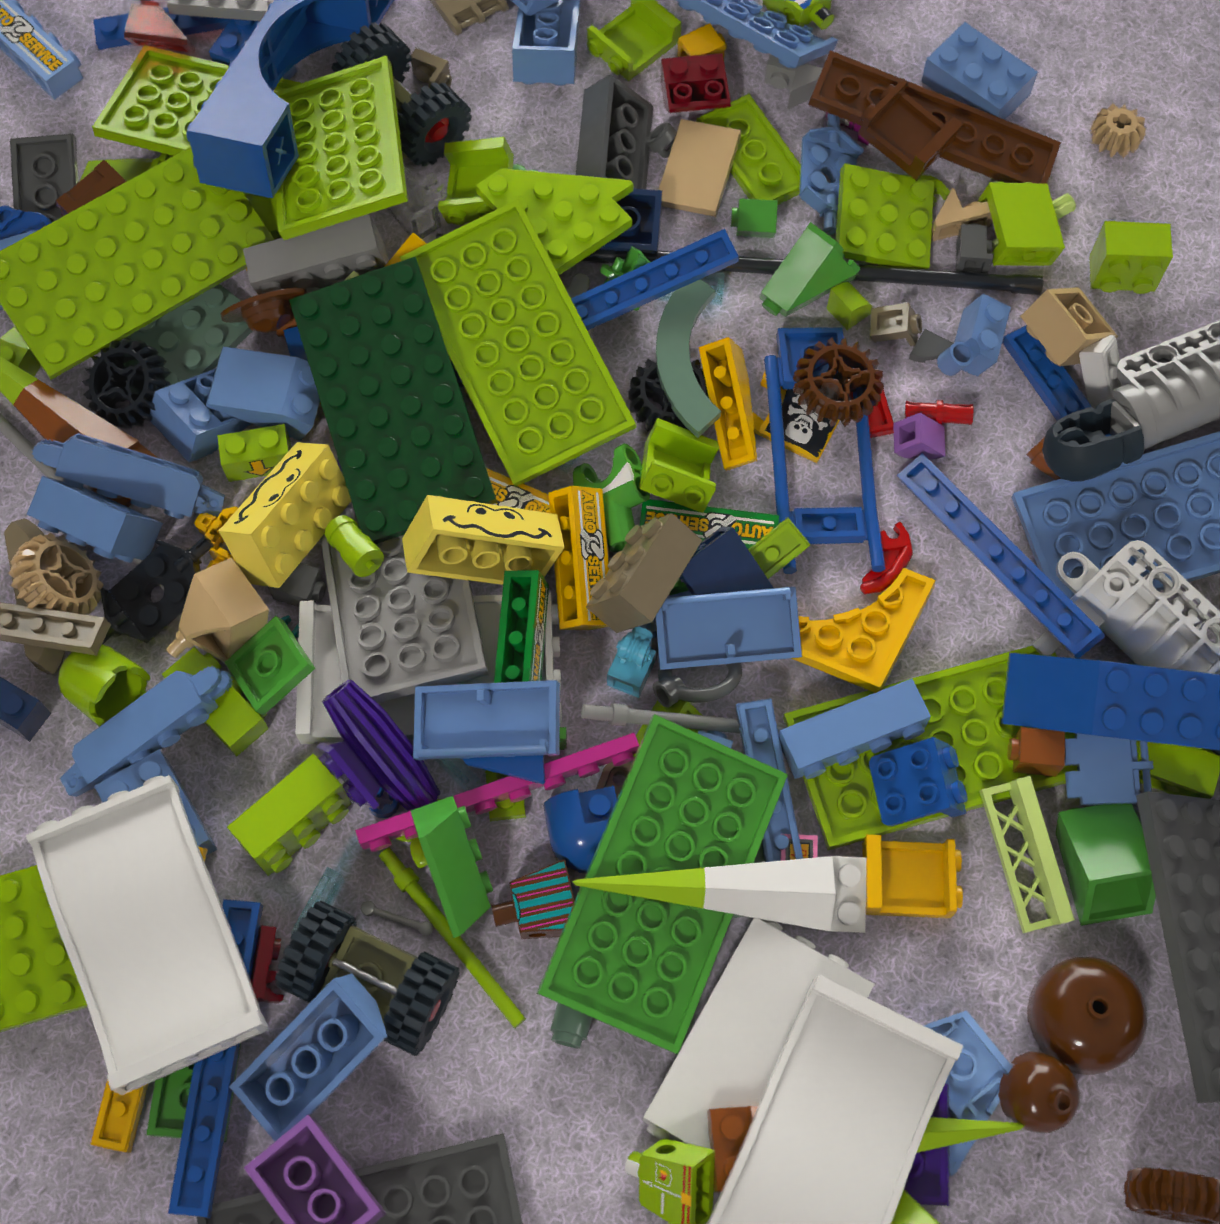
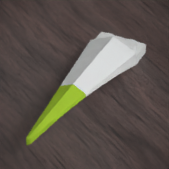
[573,856,867,933]

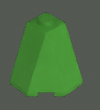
[759,222,860,317]

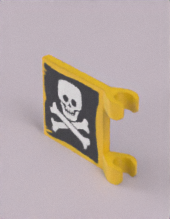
[752,372,840,463]

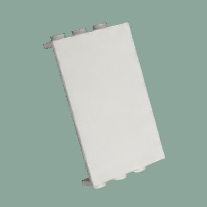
[643,918,875,1148]

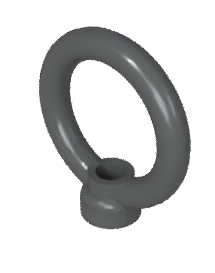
[653,663,742,708]

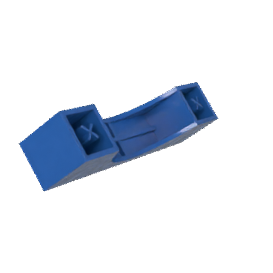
[186,0,393,198]

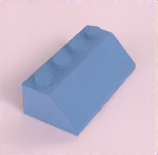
[229,974,387,1141]

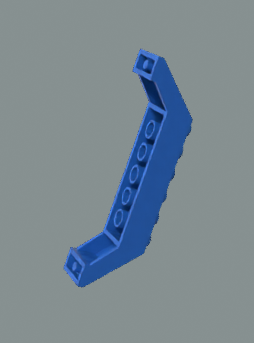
[1001,653,1220,750]

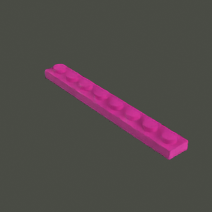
[355,732,639,852]

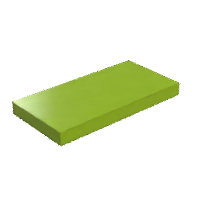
[696,94,801,205]

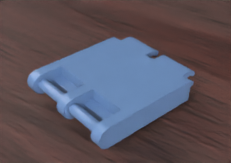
[1065,733,1154,805]

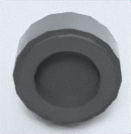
[646,122,677,158]

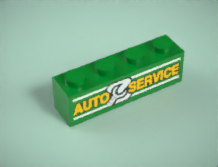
[639,499,779,549]
[494,570,549,683]

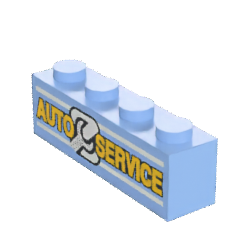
[0,0,83,100]

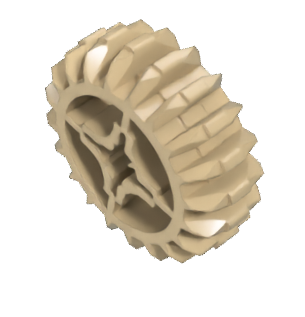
[8,533,104,615]

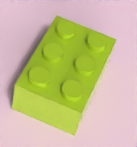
[227,753,352,876]

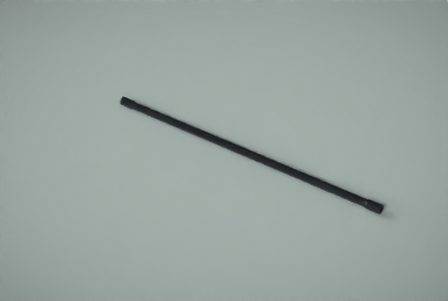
[436,233,1043,295]

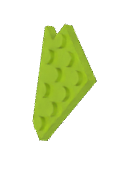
[476,168,633,275]

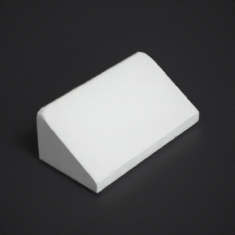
[1079,335,1124,408]

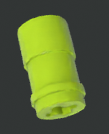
[324,515,384,577]

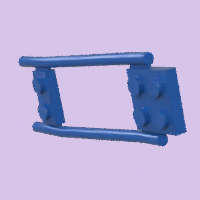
[764,327,886,574]

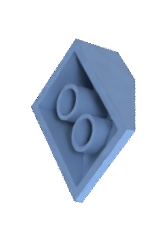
[205,347,320,441]

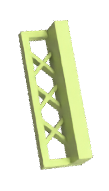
[980,776,1075,933]

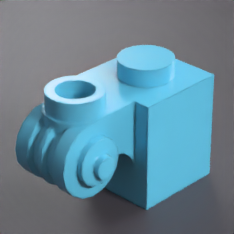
[607,627,656,698]

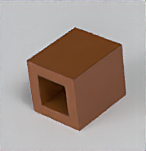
[1007,727,1065,777]

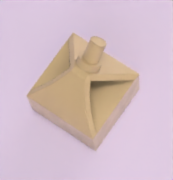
[166,557,269,662]

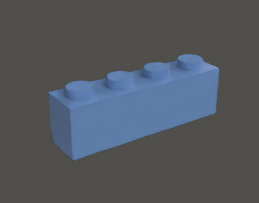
[779,679,931,779]

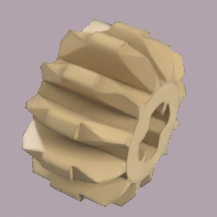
[1091,103,1146,158]

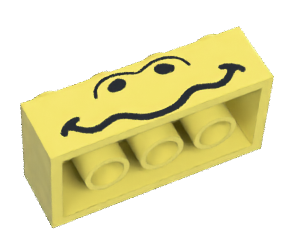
[219,442,351,588]
[402,495,565,585]

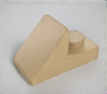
[931,188,992,242]

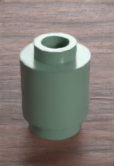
[550,1003,592,1049]

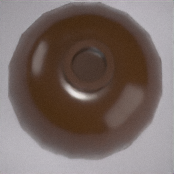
[999,1052,1080,1133]

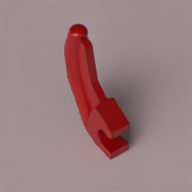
[860,522,913,595]

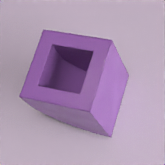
[893,413,946,460]

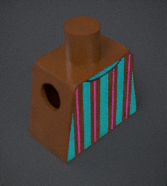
[491,860,574,939]

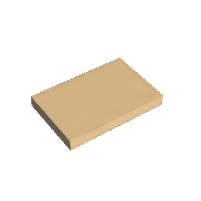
[658,119,741,217]

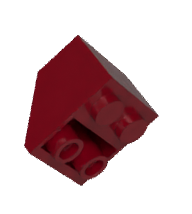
[661,53,731,113]

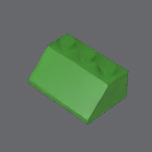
[411,796,493,938]

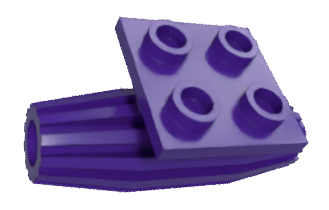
[316,679,440,812]

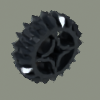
[82,338,171,429]
[628,359,709,432]

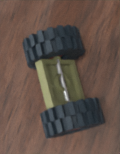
[331,22,472,167]
[275,900,460,1056]

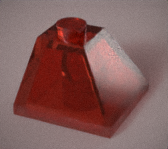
[124,0,195,53]

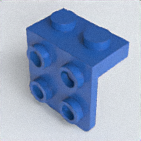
[869,737,967,826]

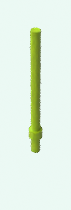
[378,847,526,1029]

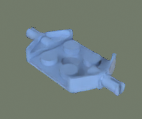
[799,113,864,235]

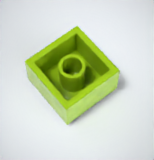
[1089,221,1173,294]

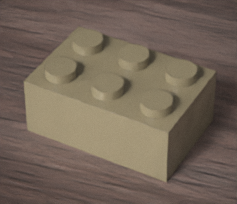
[586,513,702,633]

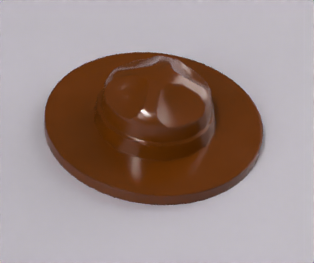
[220,288,307,333]

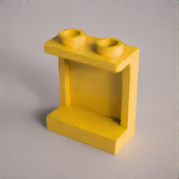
[862,834,963,918]

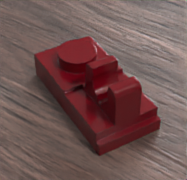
[250,925,284,1004]

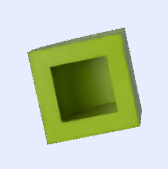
[826,282,873,330]

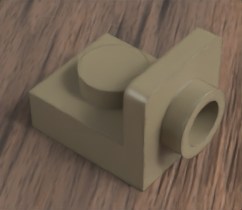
[411,48,452,88]
[870,302,922,346]

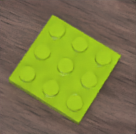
[836,164,934,269]

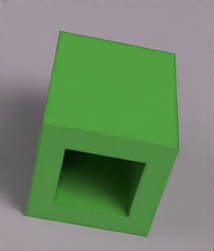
[731,198,778,238]

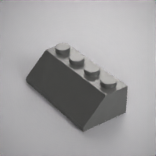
[575,75,653,189]

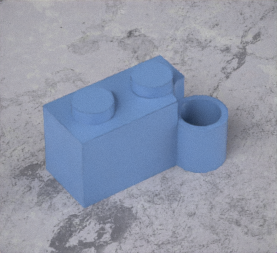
[937,294,1011,376]

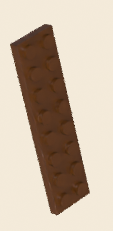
[808,50,1061,184]

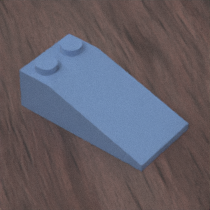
[512,0,580,86]

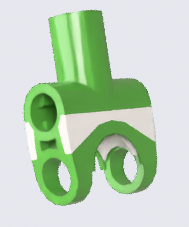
[573,443,650,553]

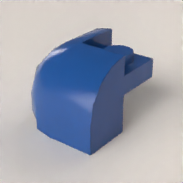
[543,786,617,873]

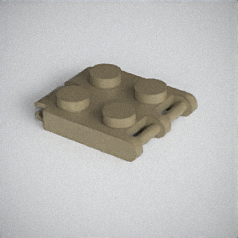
[430,0,509,36]

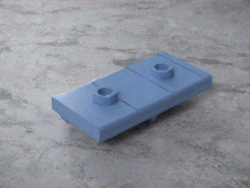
[655,586,802,670]
[413,680,560,760]

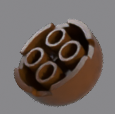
[1027,957,1147,1075]

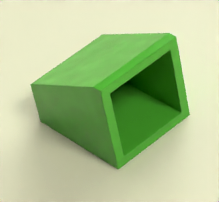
[1055,804,1156,926]

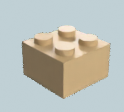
[1020,287,1118,366]

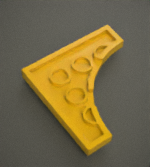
[791,568,936,693]

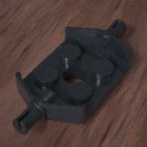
[100,535,214,644]

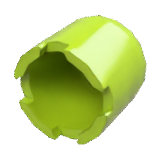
[58,644,151,727]

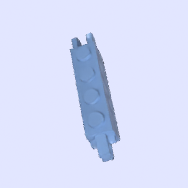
[32,433,225,519]
[60,666,233,797]

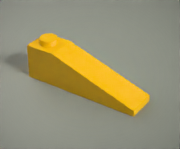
[698,337,757,471]

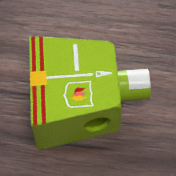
[625,1139,715,1224]

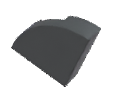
[909,329,954,363]

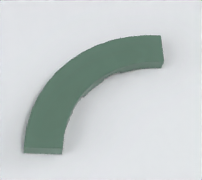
[656,279,721,438]

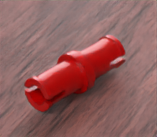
[905,400,974,425]

